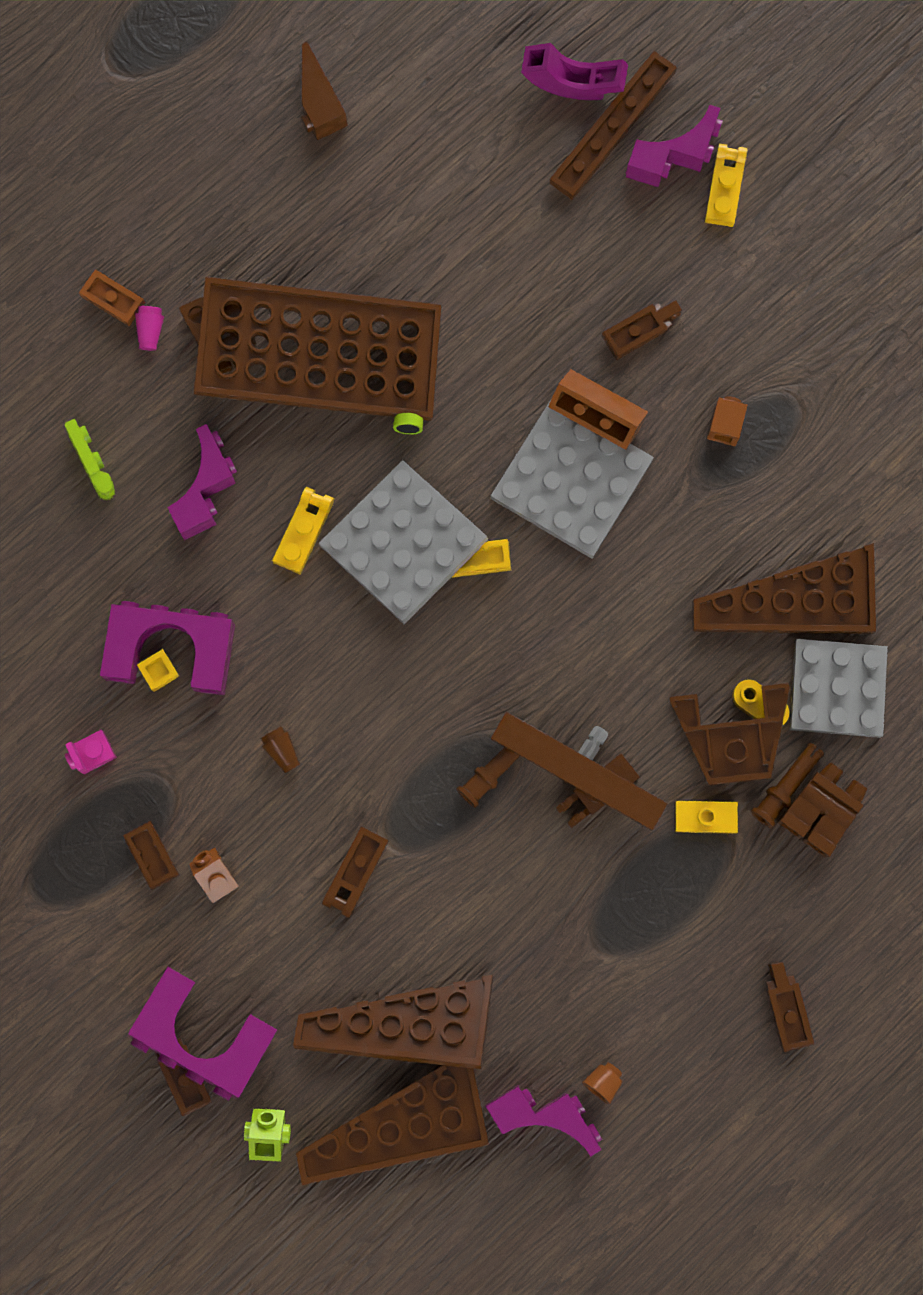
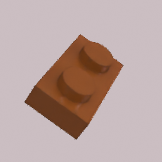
[79,269,145,326]

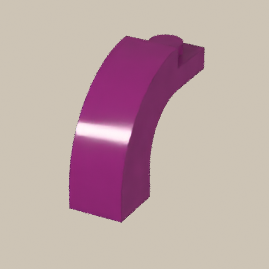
[521,43,628,100]

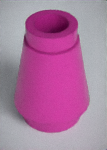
[135,306,164,351]

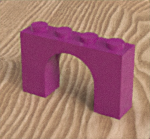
[100,601,235,695]
[127,967,277,1101]

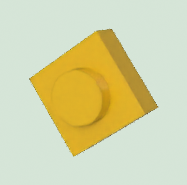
[137,649,179,692]

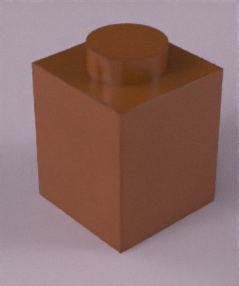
[707,396,748,446]

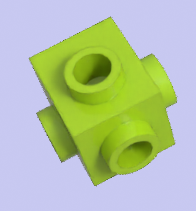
[244,1109,291,1162]

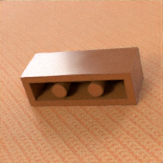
[548,369,648,450]

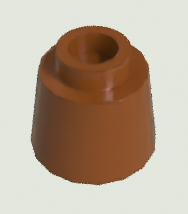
[582,1062,622,1105]

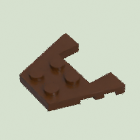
[670,683,790,785]

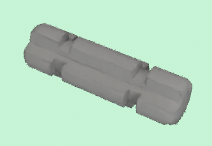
[578,726,608,760]

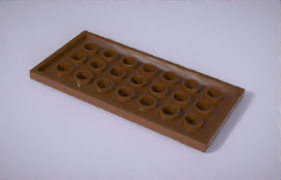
[194,277,441,421]

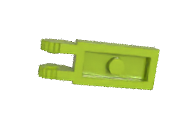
[65,419,115,501]

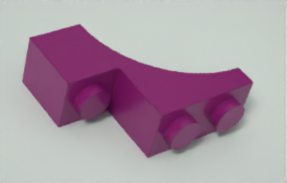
[626,105,723,187]
[167,424,237,540]
[486,1085,603,1156]

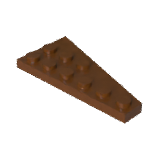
[692,543,876,634]
[293,975,493,1069]
[296,1065,489,1185]

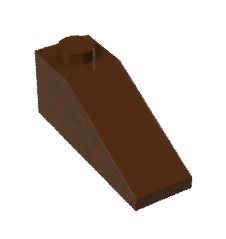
[301,42,348,140]

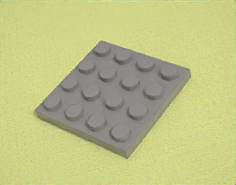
[490,400,654,559]
[319,460,488,624]

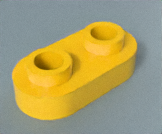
[732,680,789,725]

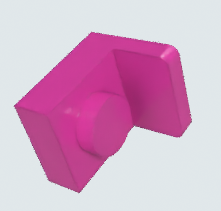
[65,729,117,774]

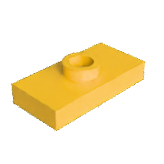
[452,539,511,578]
[675,801,738,834]

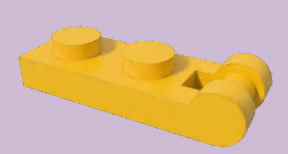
[705,143,747,227]
[272,487,334,575]

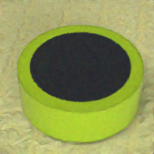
[393,413,423,435]

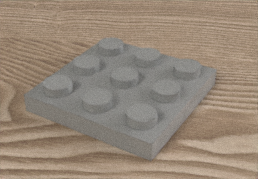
[790,639,888,738]

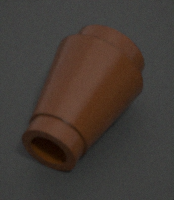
[260,726,300,773]

